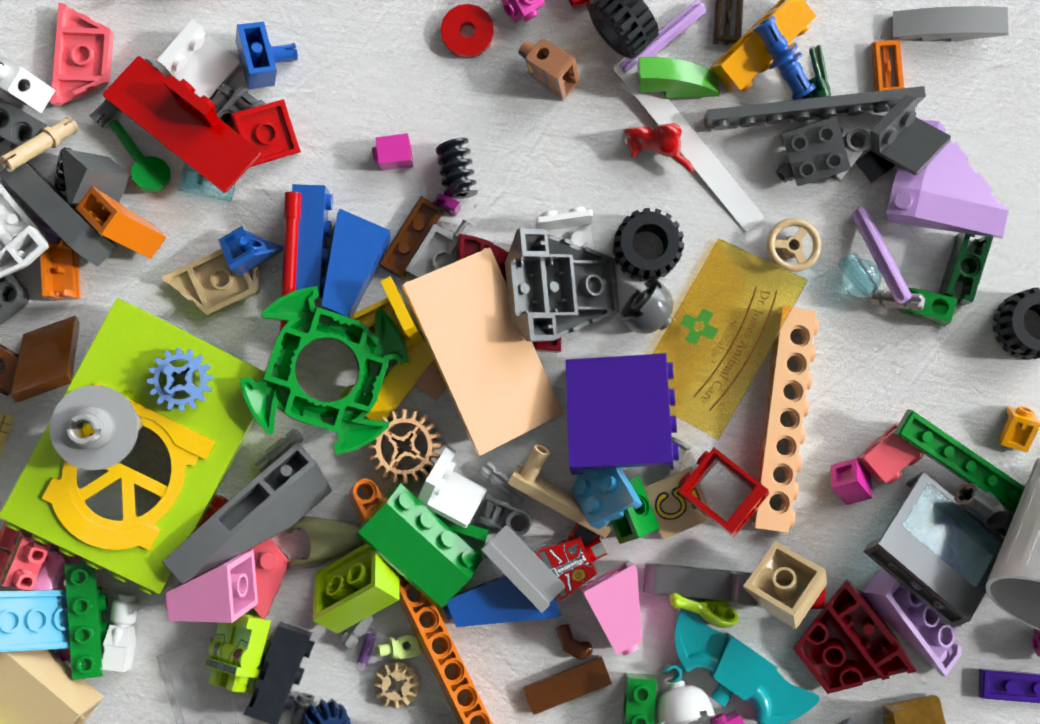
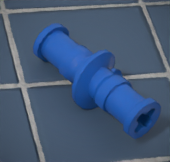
[752,16,815,100]

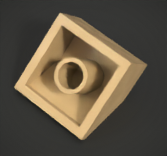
[743,541,827,630]

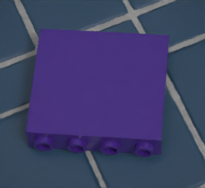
[566,353,679,475]

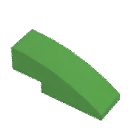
[637,57,720,99]

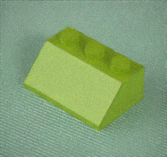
[313,544,400,634]

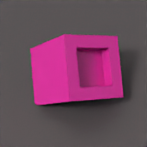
[831,458,872,505]

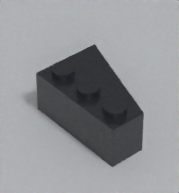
[243,622,315,724]

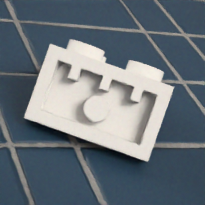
[157,19,241,100]
[536,207,594,250]
[417,446,487,528]

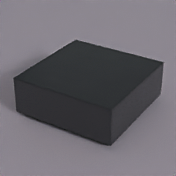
[855,150,896,183]

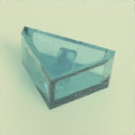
[178,163,236,202]

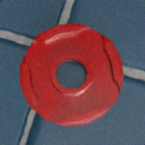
[441,4,494,59]

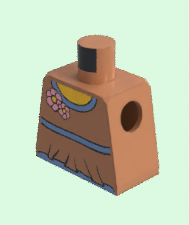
[518,39,580,101]

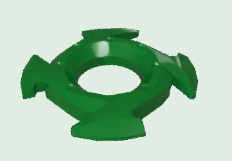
[239,286,409,455]

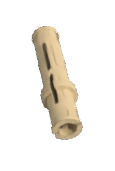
[0,117,78,172]

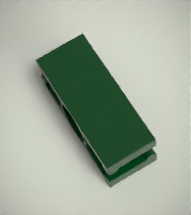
[938,233,993,306]

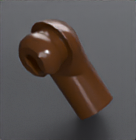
[556,624,593,660]

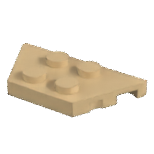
[161,232,261,316]

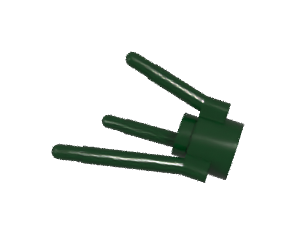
[802,45,831,99]

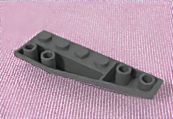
[162,442,332,584]

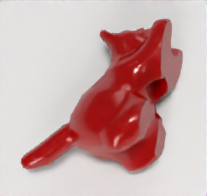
[624,123,694,173]

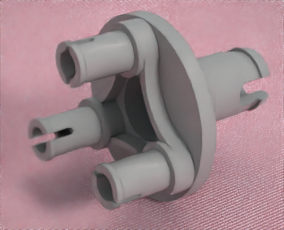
[49,385,143,470]

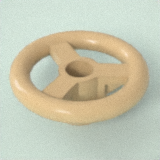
[766,218,821,272]

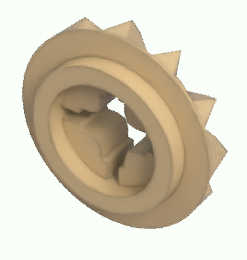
[374,662,419,709]

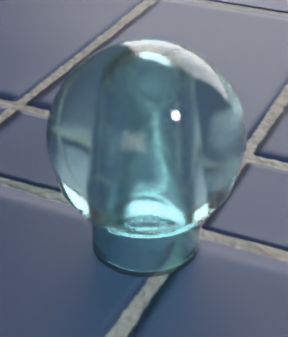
[838,253,882,298]

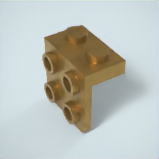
[882,695,946,724]

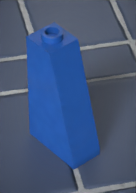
[321,209,391,318]
[443,575,562,627]

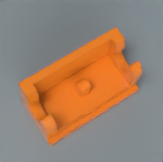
[40,241,81,301]

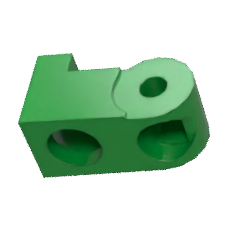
[898,288,957,327]

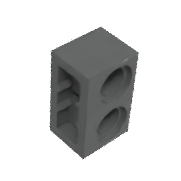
[0,98,47,158]

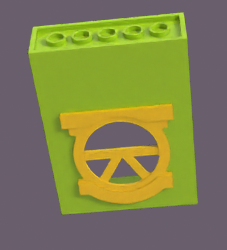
[0,298,264,595]

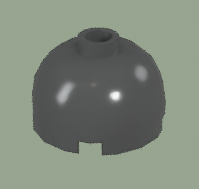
[620,278,674,334]

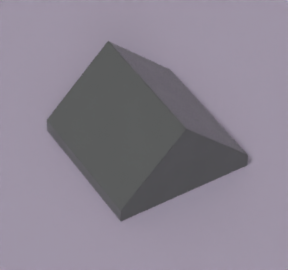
[61,149,131,206]

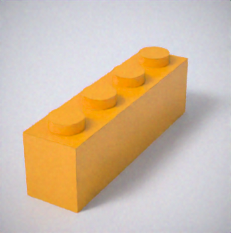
[710,0,816,92]

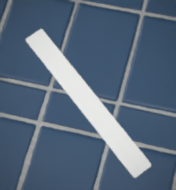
[613,57,764,231]

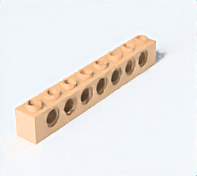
[750,306,819,533]

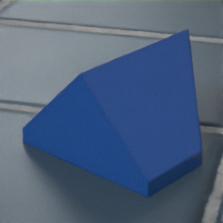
[218,226,284,276]

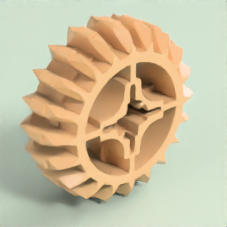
[367,409,443,484]

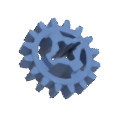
[147,348,214,412]

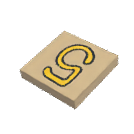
[644,466,711,540]

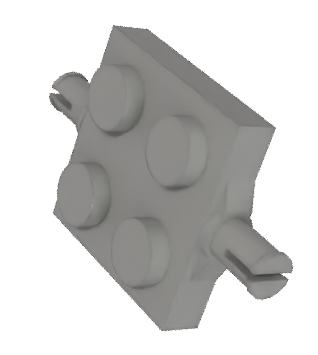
[406,219,473,278]

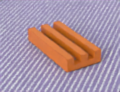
[871,40,904,91]

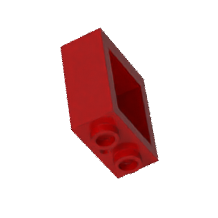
[678,447,769,538]

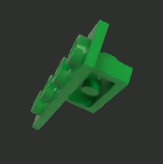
[64,562,109,680]

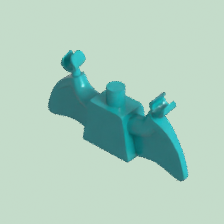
[661,608,820,724]

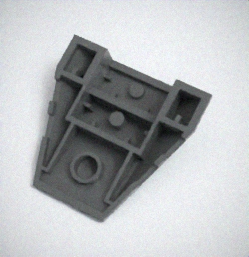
[505,228,620,342]

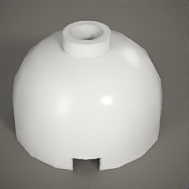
[656,681,715,724]

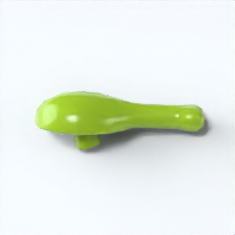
[669,593,739,628]

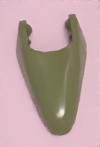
[285,517,364,568]

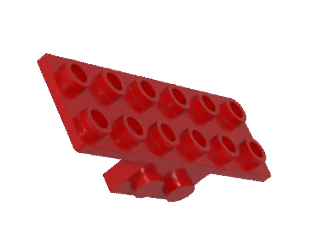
[103,56,261,193]

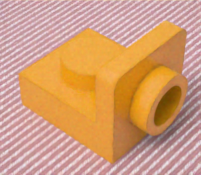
[998,406,1040,453]

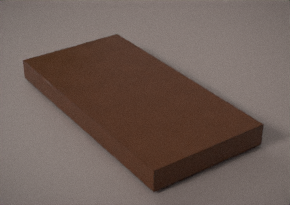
[11,316,80,402]

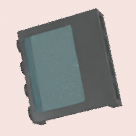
[863,472,1004,628]

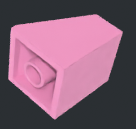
[165,549,258,623]
[580,561,642,656]

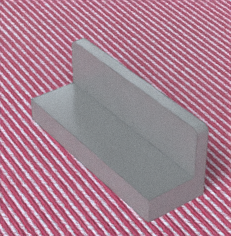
[481,525,565,613]

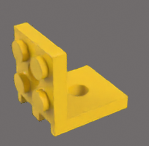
[352,276,424,350]

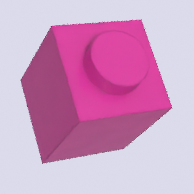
[372,133,414,171]

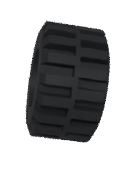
[588,0,659,59]
[612,208,684,282]
[993,287,1040,360]

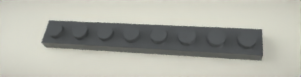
[704,86,926,130]

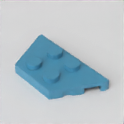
[572,468,642,529]

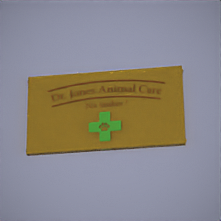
[653,238,808,440]

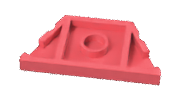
[50,3,114,107]
[251,538,290,618]

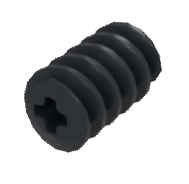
[435,138,478,199]

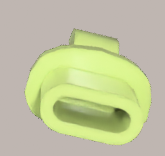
[376,634,422,659]

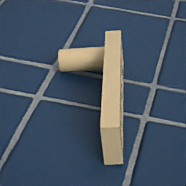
[507,445,612,538]

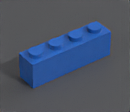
[292,184,333,298]

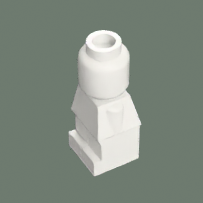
[102,593,139,673]

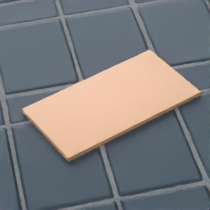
[402,247,563,456]

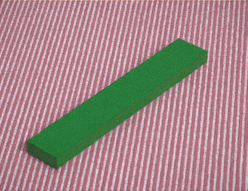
[893,409,1025,512]

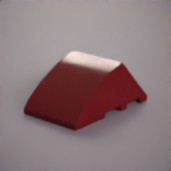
[793,579,917,694]

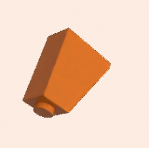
[76,186,167,259]

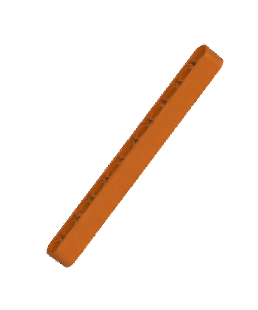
[349,479,493,724]

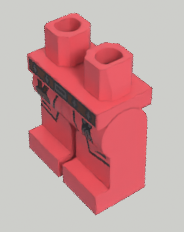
[0,520,51,591]

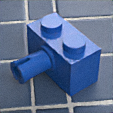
[235,21,298,89]

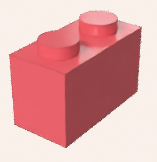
[856,422,924,484]

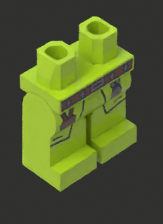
[204,614,271,693]

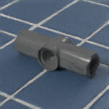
[954,483,1015,537]

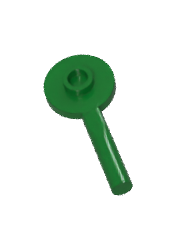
[109,120,171,192]

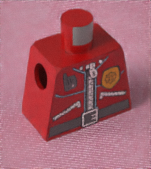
[536,536,607,601]

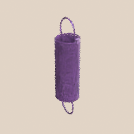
[356,626,377,672]

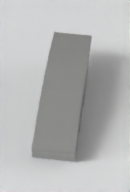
[893,6,1009,42]

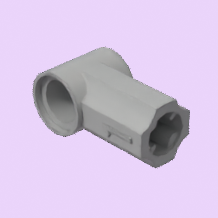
[829,127,871,182]

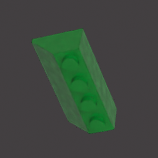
[356,483,483,609]

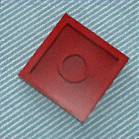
[230,99,301,168]

